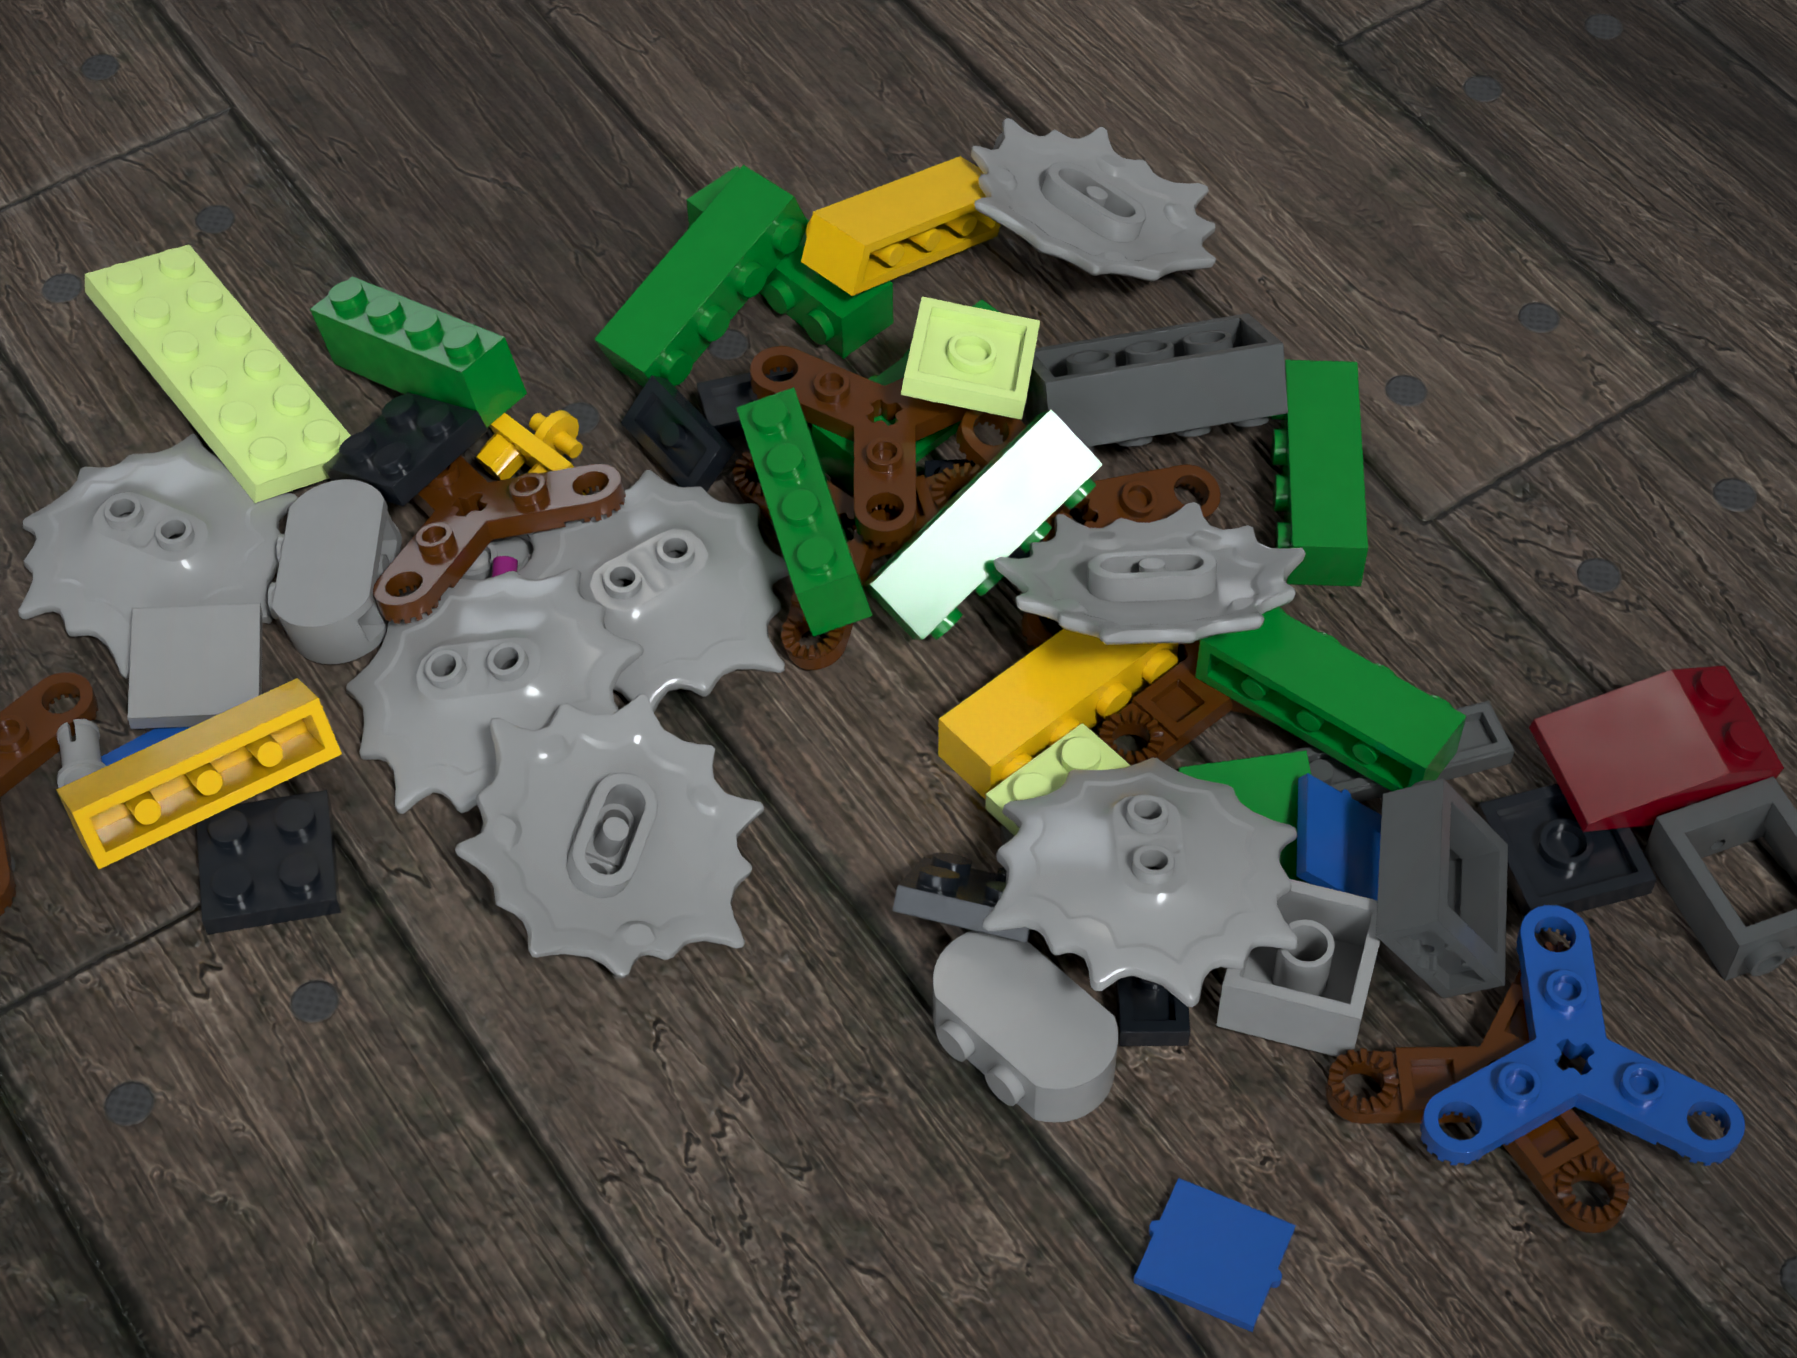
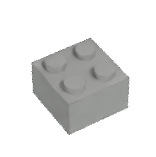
[1216,879,1380,1057]

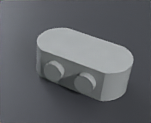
[268,479,402,664]
[933,930,1118,1123]

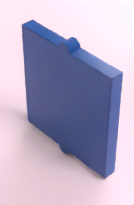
[1296,773,1382,900]
[1133,1178,1296,1332]

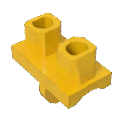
[476,410,590,495]

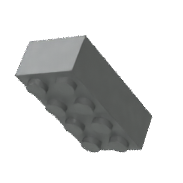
[1025,313,1288,452]

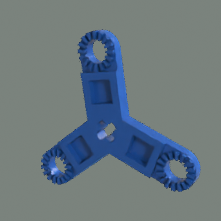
[1420,905,1745,1166]

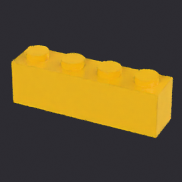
[801,156,1001,296]
[938,629,1179,800]
[56,678,342,869]

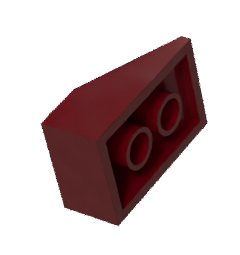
[1529,665,1784,832]

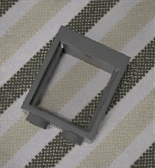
[1643,776,1797,981]
[1376,778,1508,998]

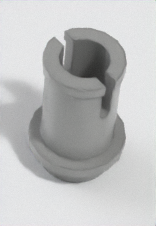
[57,719,106,788]

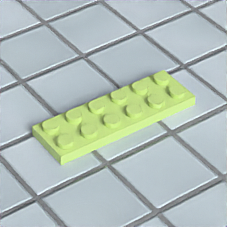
[85,245,351,503]

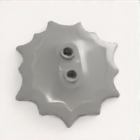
[971,118,1216,282]
[18,434,298,679]
[517,470,789,712]
[994,502,1306,645]
[346,568,644,814]
[455,693,764,978]
[983,758,1298,1007]

